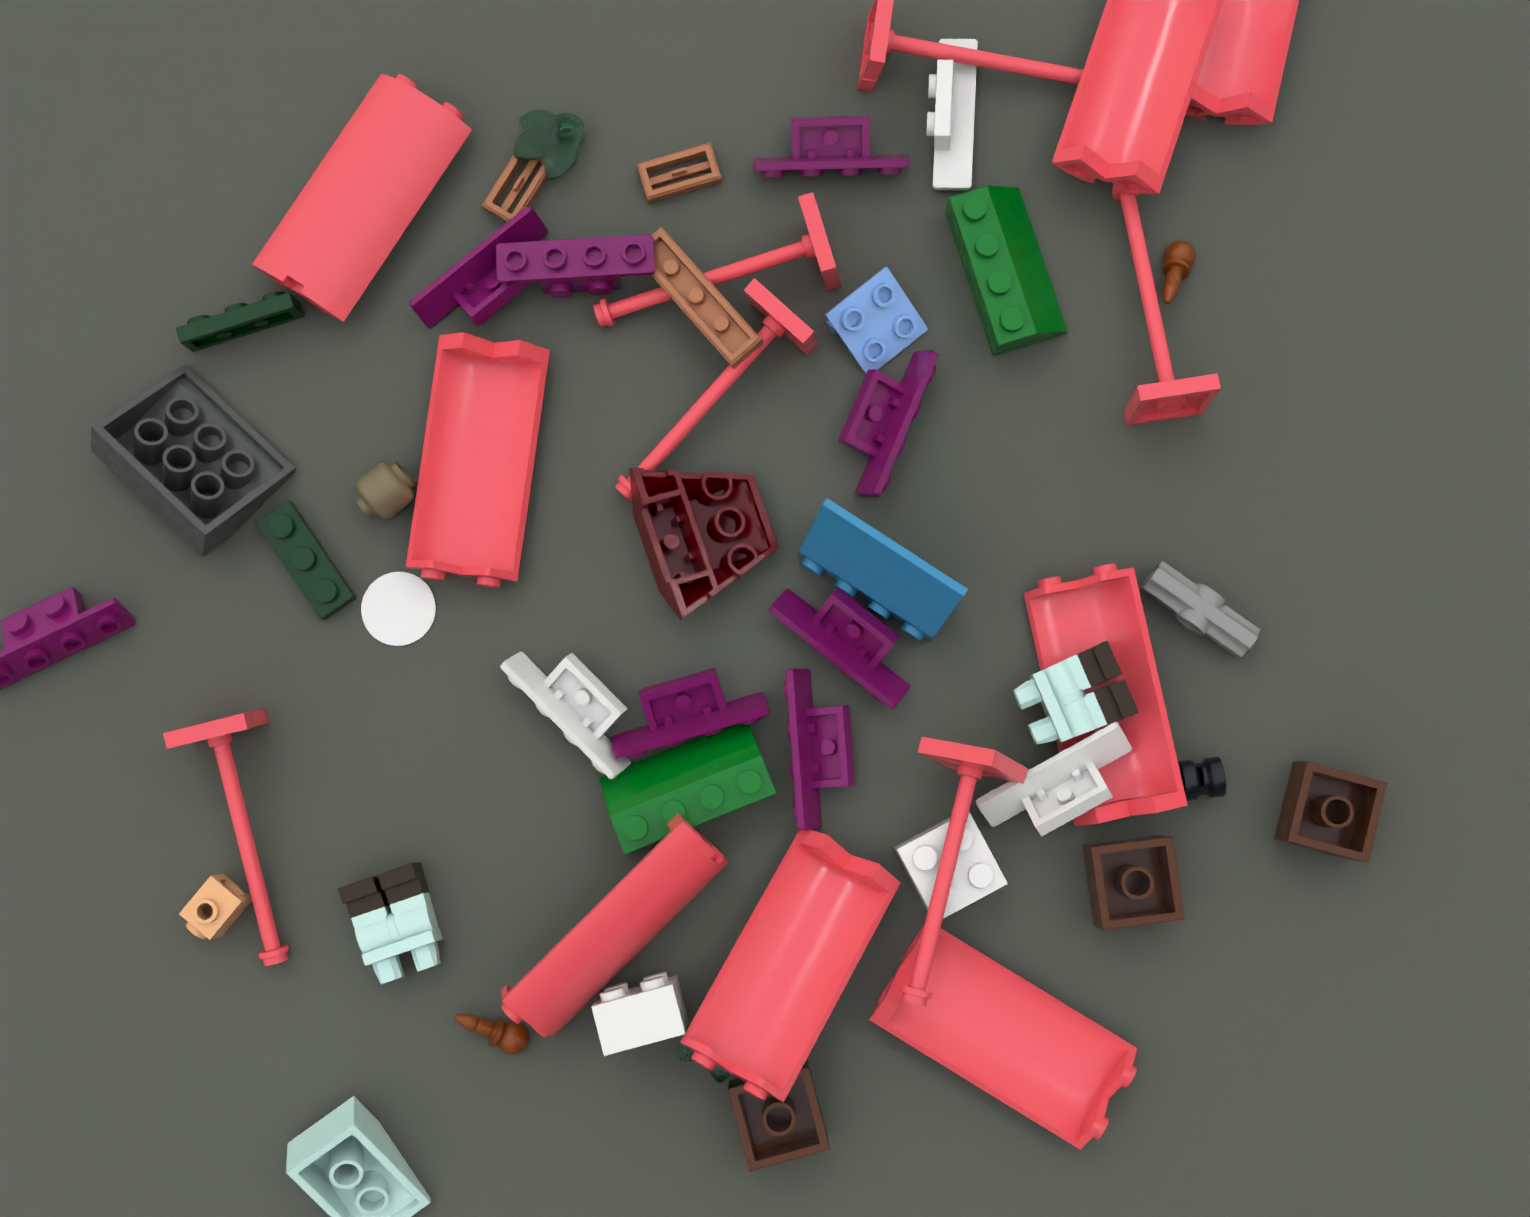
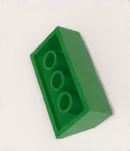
[945,186,1068,356]
[599,723,776,855]

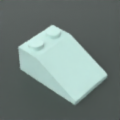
[286,1096,431,1217]

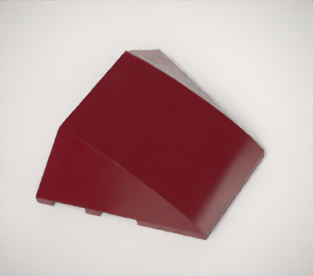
[629,467,779,620]

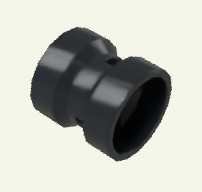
[1178,757,1226,801]

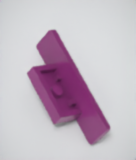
[754,116,910,177]
[409,206,548,328]
[496,234,655,298]
[838,350,939,498]
[0,586,135,689]
[769,587,910,709]
[611,668,770,759]
[783,668,855,831]

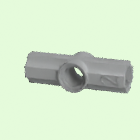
[1140,561,1261,658]

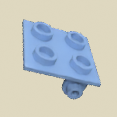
[824,266,929,374]

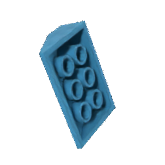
[798,498,968,642]

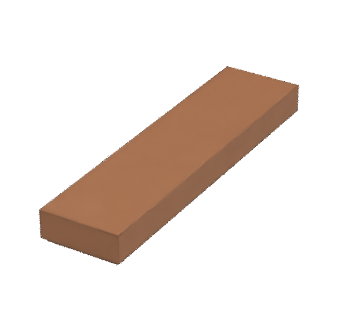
[651,227,763,369]

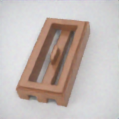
[482,141,556,222]
[637,142,722,204]

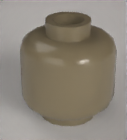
[356,461,416,520]

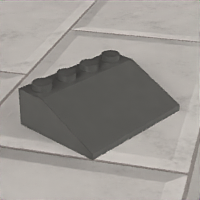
[91,364,296,557]

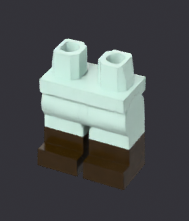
[1013,641,1139,745]
[338,862,443,984]

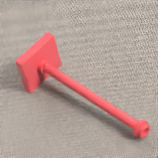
[857,0,1083,93]
[1112,184,1221,426]
[593,192,842,328]
[615,278,818,502]
[163,708,289,966]
[901,737,1028,1007]

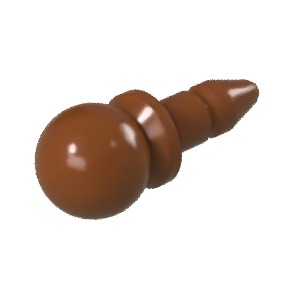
[1162,241,1196,304]
[455,1014,529,1055]

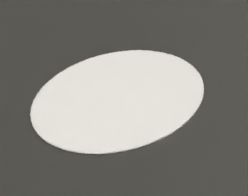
[361,572,436,646]

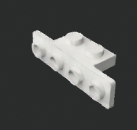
[927,39,978,191]
[500,652,631,780]
[976,722,1132,837]

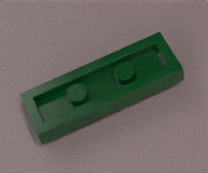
[176,291,304,352]
[256,500,357,620]

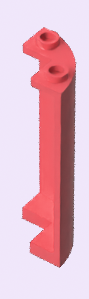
[1052,0,1224,194]
[1185,0,1299,125]
[252,74,472,322]
[406,332,550,588]
[1023,563,1188,826]
[501,813,730,1038]
[680,830,901,1103]
[869,923,1137,1150]

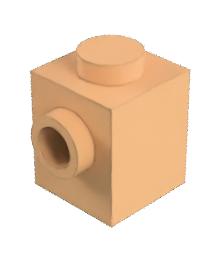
[179,873,252,940]

